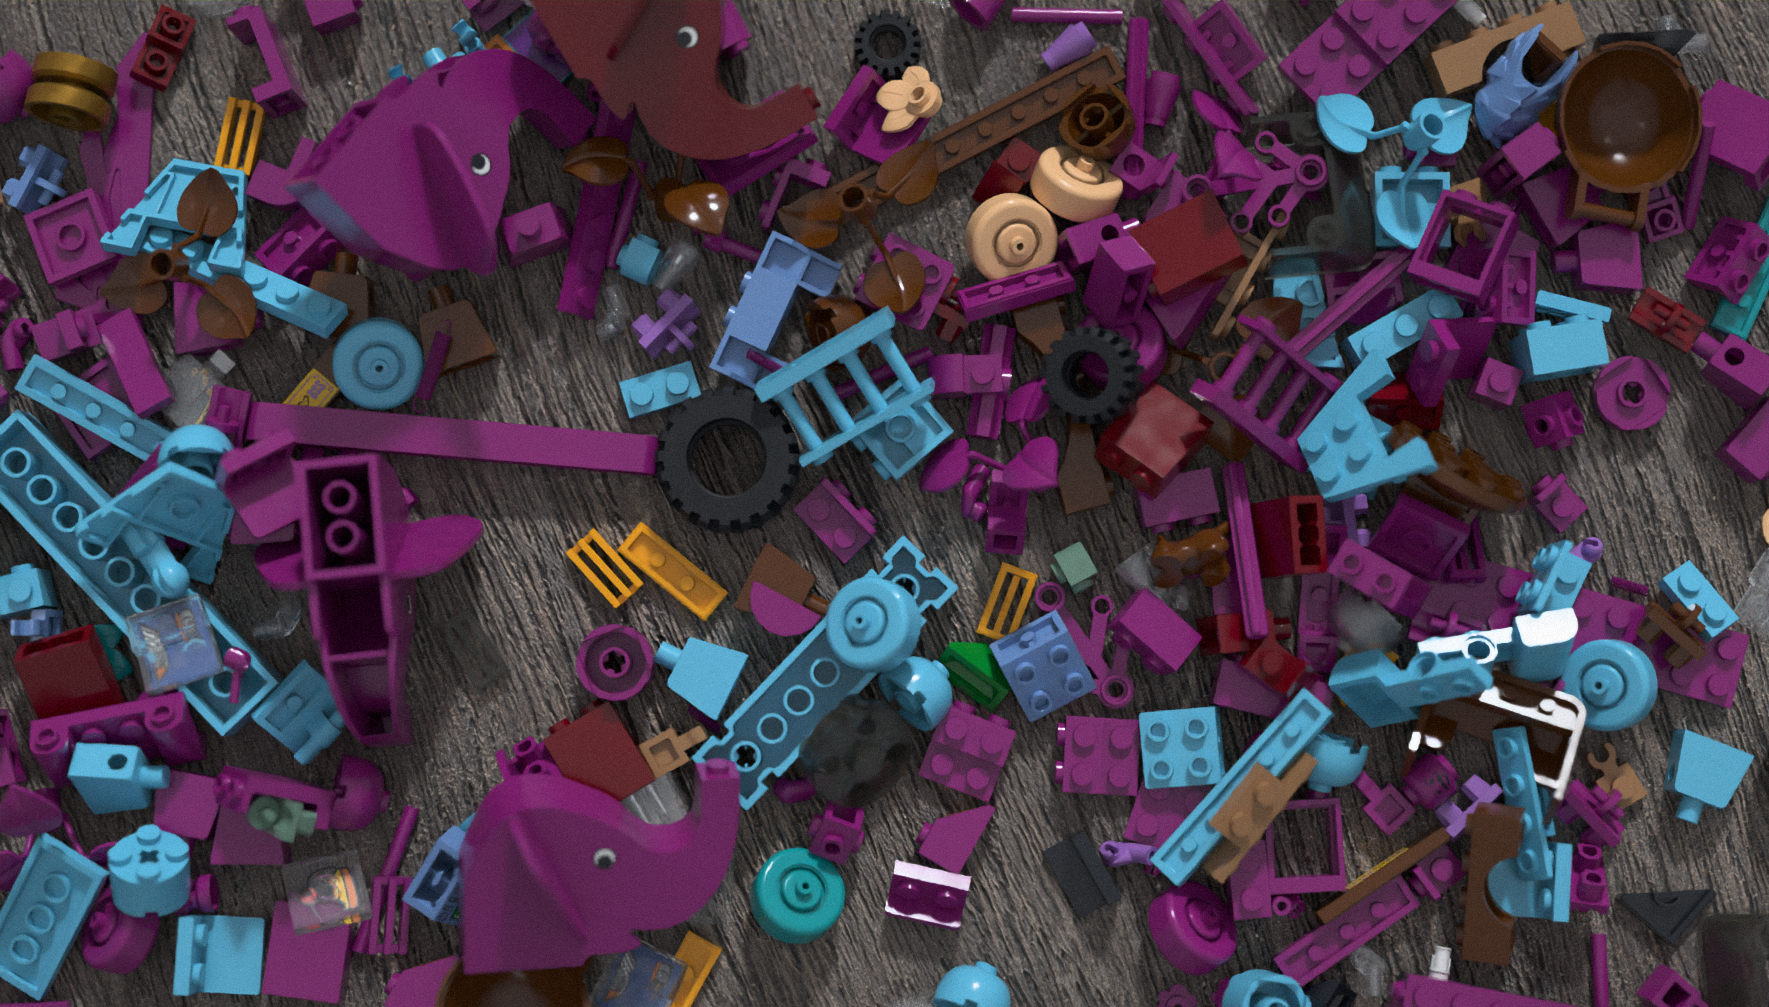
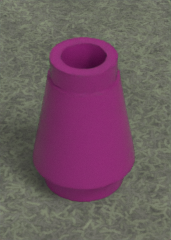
[1144,70,1182,128]

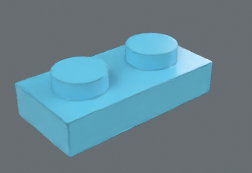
[619,360,701,420]
[1657,560,1740,643]

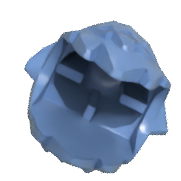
[1474,23,1578,149]

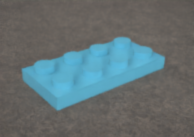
[0,833,110,1001]

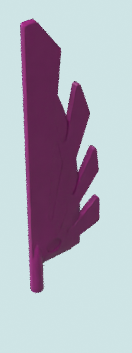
[55,33,155,329]

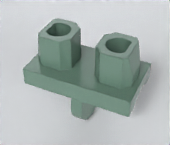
[245,794,317,842]

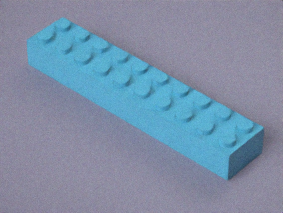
[0,409,284,737]

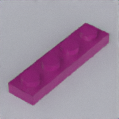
[1272,875,1421,987]

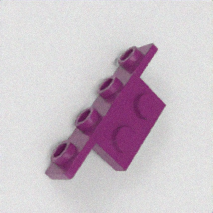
[1161,0,1269,117]

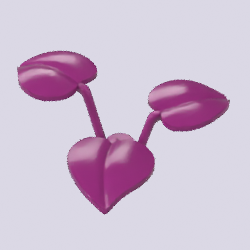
[1189,89,1322,204]
[920,375,1058,493]
[0,783,118,892]

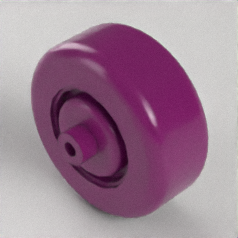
[1079,306,1168,391]
[1148,880,1237,975]
[81,882,160,975]

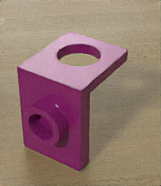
[1109,142,1179,196]

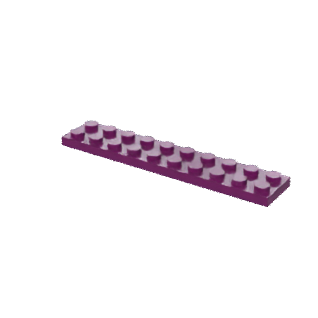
[1363,553,1750,709]

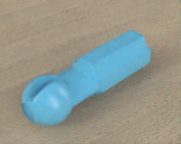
[120,522,190,599]

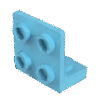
[1515,540,1592,616]
[1139,706,1226,789]
[1488,841,1572,922]
[173,914,266,996]

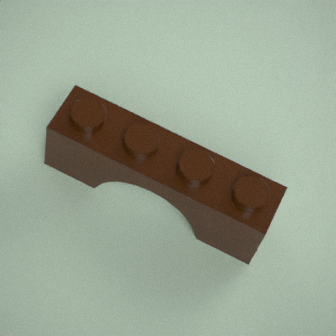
[1456,802,1526,966]

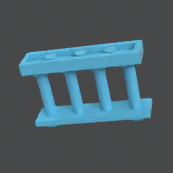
[754,306,935,467]

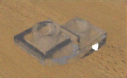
[1733,548,1769,637]

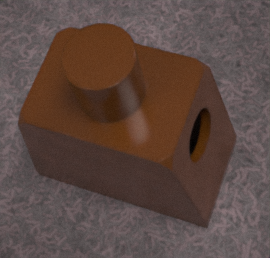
[297,252,375,338]
[418,285,501,379]
[733,542,830,622]

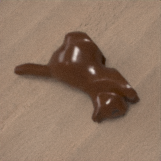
[1149,518,1231,588]

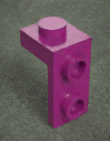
[758,158,832,234]

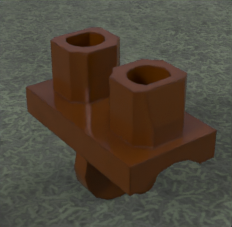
[1635,599,1707,669]

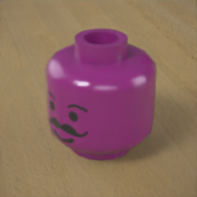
[1400,753,1459,810]

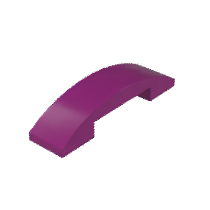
[1295,523,1348,673]

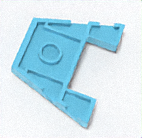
[100,158,248,277]
[1297,348,1438,503]
[75,461,235,585]

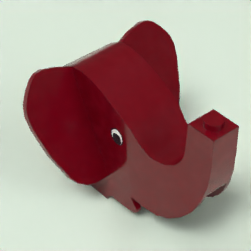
[530,0,821,160]

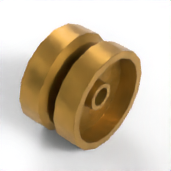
[24,51,118,132]

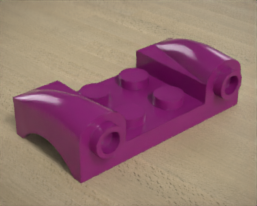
[29,691,207,789]

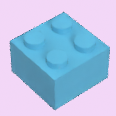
[1508,314,1610,385]

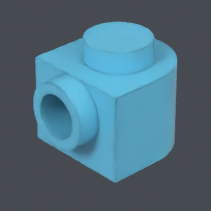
[616,233,665,286]

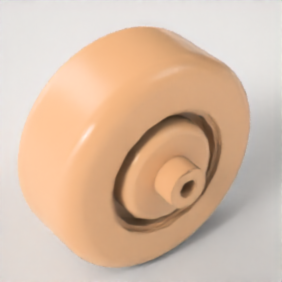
[1030,146,1123,223]
[965,193,1058,281]

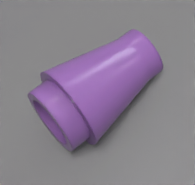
[1040,21,1098,72]

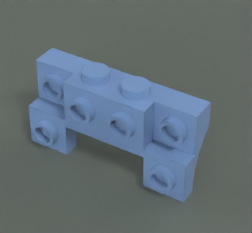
[709,230,843,402]

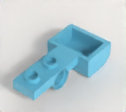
[1415,608,1577,683]
[1328,649,1493,728]

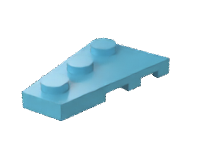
[1268,252,1345,370]

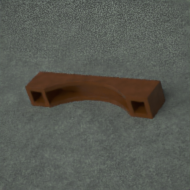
[1009,295,1115,517]

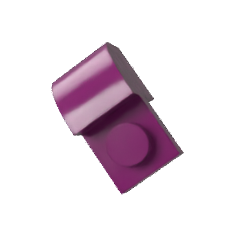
[245,136,318,212]
[30,307,102,363]
[927,353,1003,400]
[985,470,1029,555]
[1635,963,1709,1007]

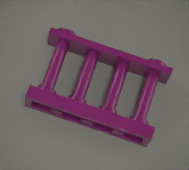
[1190,314,1343,474]

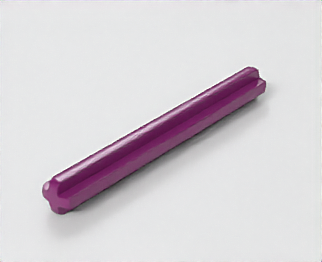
[1120,17,1149,201]
[1280,245,1416,374]
[1222,462,1269,640]

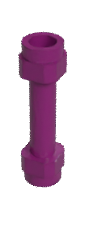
[702,230,763,264]

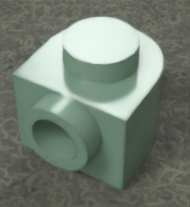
[1050,541,1098,595]

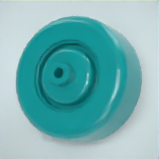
[750,848,845,944]

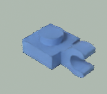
[10,609,63,642]

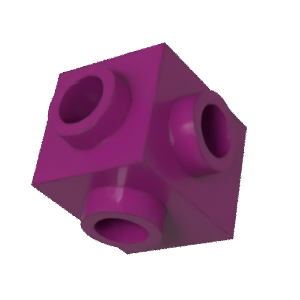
[1520,390,1585,451]
[806,795,865,865]

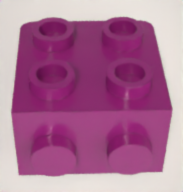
[823,65,932,165]
[853,232,954,331]
[1405,317,1497,407]
[215,428,301,540]

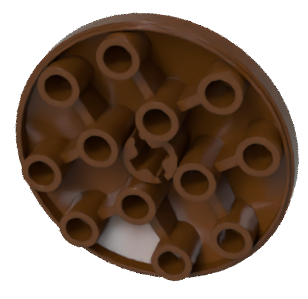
[1386,420,1528,525]

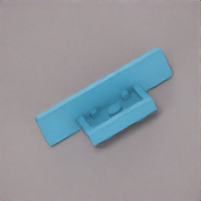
[1492,726,1556,881]

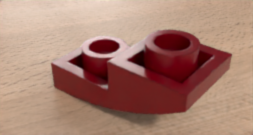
[129,4,197,93]

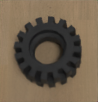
[854,10,921,83]

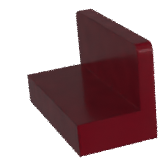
[1365,372,1445,430]

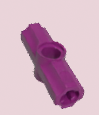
[966,324,1016,441]

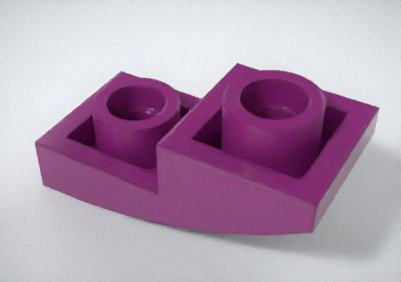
[1627,182,1685,243]

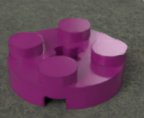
[1590,356,1670,432]

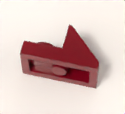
[971,136,1041,205]
[1239,636,1319,703]

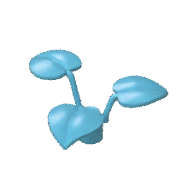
[1316,93,1473,250]

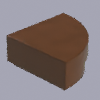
[1528,31,1567,83]

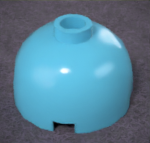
[157,424,234,479]
[877,656,953,732]
[1303,730,1369,793]
[932,961,1011,1007]

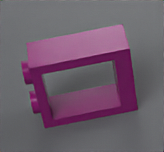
[1407,189,1520,307]
[1262,790,1346,895]

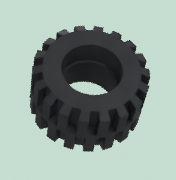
[1040,327,1145,424]

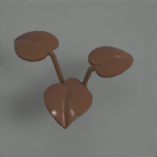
[562,136,729,237]
[777,141,939,315]
[100,168,257,339]
[1159,297,1303,463]

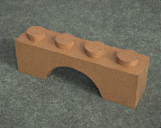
[1423,0,1586,99]

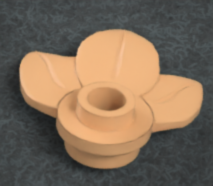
[876,66,942,133]

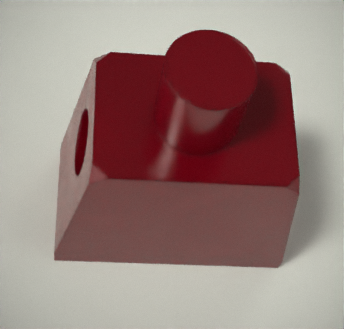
[1196,610,1292,657]

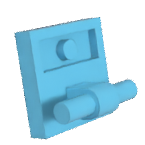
[251,659,346,766]

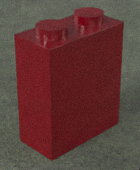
[1129,189,1249,306]
[1094,381,1214,499]
[1250,495,1328,580]
[13,624,126,720]
[543,698,657,802]

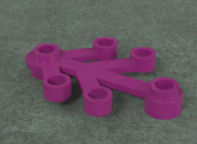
[1182,131,1330,236]
[1034,582,1135,709]

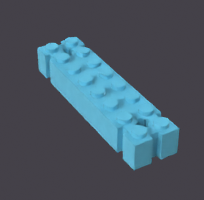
[691,535,959,811]

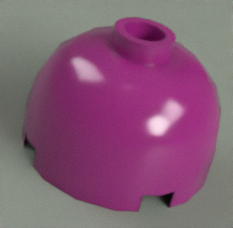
[0,49,37,124]
[328,754,390,832]

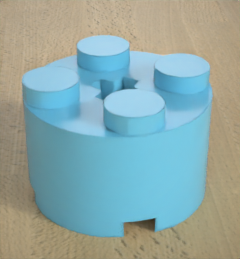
[108,825,191,917]
[1222,969,1311,1007]

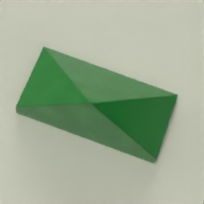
[937,642,1011,713]

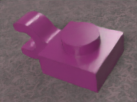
[1350,771,1416,837]

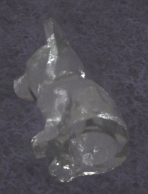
[1114,543,1194,613]

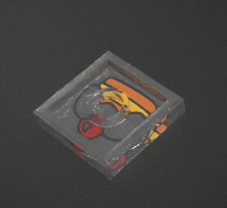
[280,849,373,936]

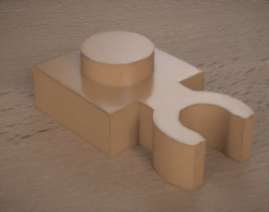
[1450,177,1488,247]
[1583,742,1648,810]

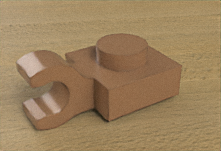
[638,724,710,779]

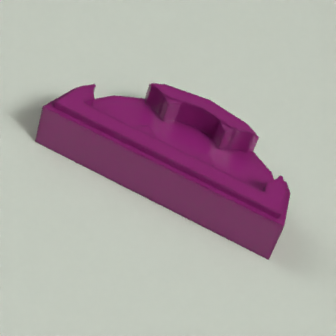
[750,580,822,637]

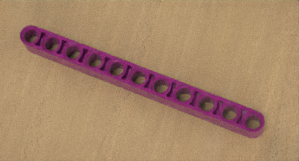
[245,402,659,476]

